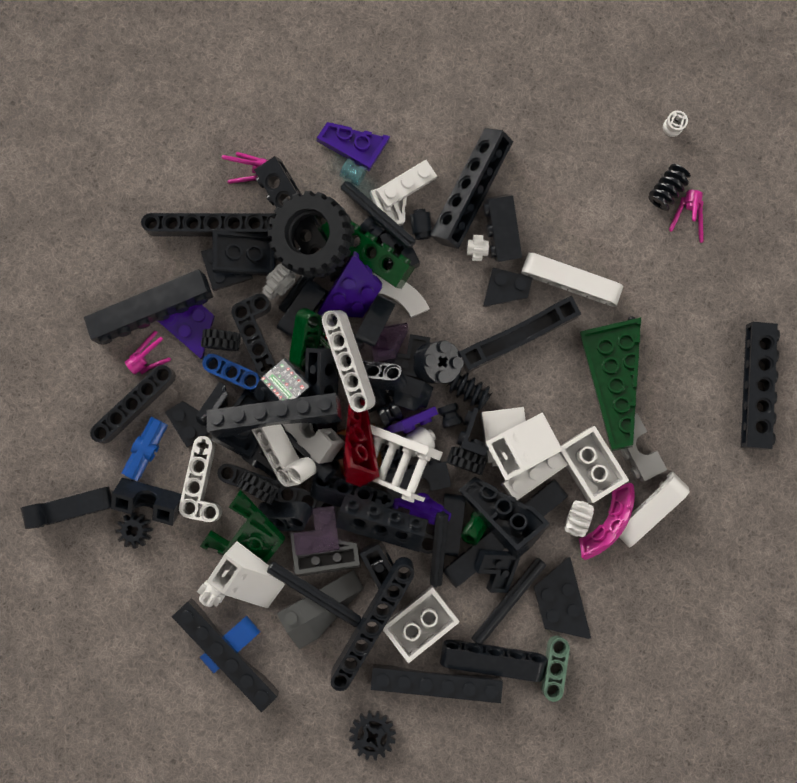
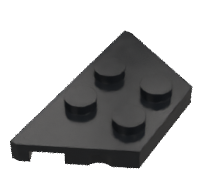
[533,557,591,639]

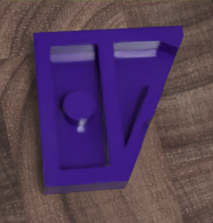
[383,406,438,434]
[393,493,451,525]

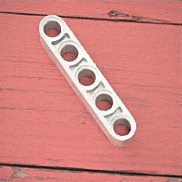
[521,253,623,307]
[322,310,375,412]

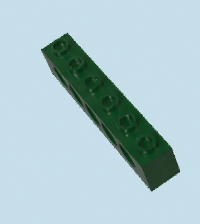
[315,215,415,289]

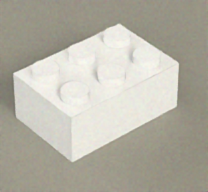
[559,426,629,503]
[383,585,459,663]

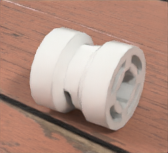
[663,110,688,137]

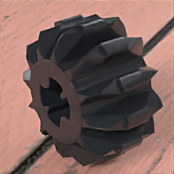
[115,512,153,549]

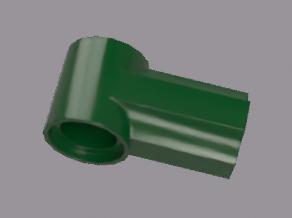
[460,510,488,546]

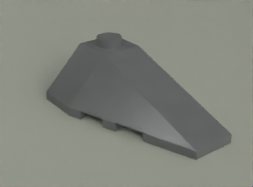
[277,570,364,649]

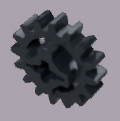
[349,710,396,761]

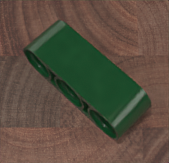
[289,308,322,372]

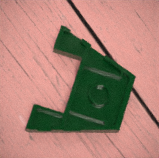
[200,490,285,563]

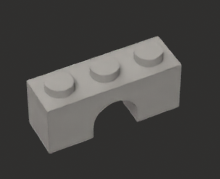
[621,413,667,482]
[282,423,345,464]

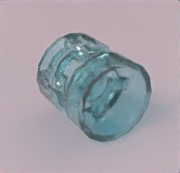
[339,158,367,186]

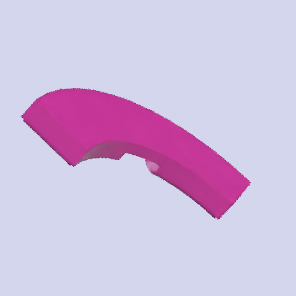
[579,483,635,560]

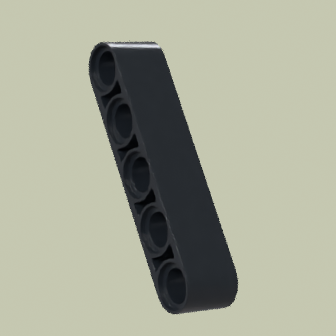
[90,365,176,443]
[440,639,547,682]

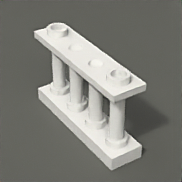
[371,425,443,503]

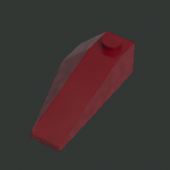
[343,399,380,487]

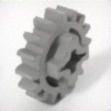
[262,263,297,300]

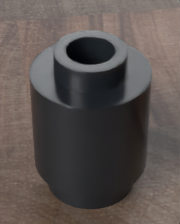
[410,209,432,240]

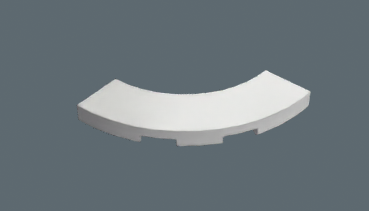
[373,273,430,318]

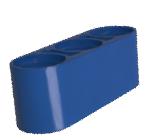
[202,354,261,392]
[199,616,261,674]

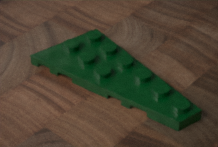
[580,317,641,452]

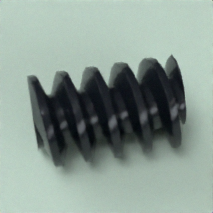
[648,164,691,211]
[446,369,493,411]

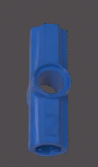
[121,417,168,481]

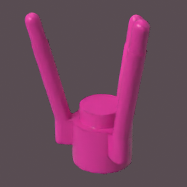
[221,152,268,184]
[669,190,704,243]
[125,331,171,375]

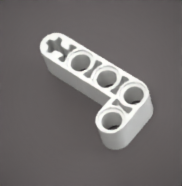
[252,424,317,487]
[179,436,222,522]
[619,472,690,548]

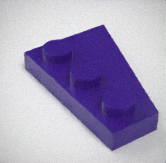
[317,122,390,171]

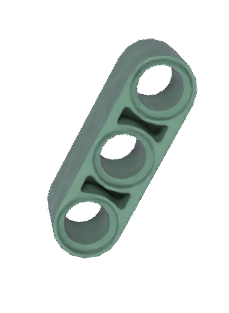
[541,635,570,702]

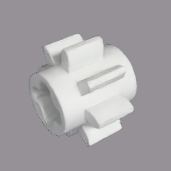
[467,235,489,261]
[197,580,226,607]

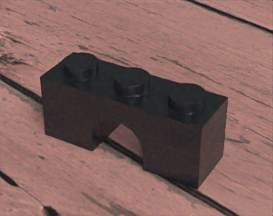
[385,459,451,499]
[111,477,182,526]

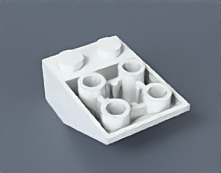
[486,412,563,480]
[206,541,285,608]

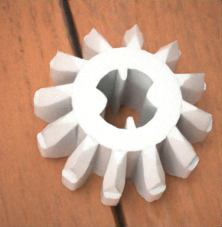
[564,500,594,537]

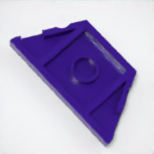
[317,251,382,318]
[158,305,215,359]

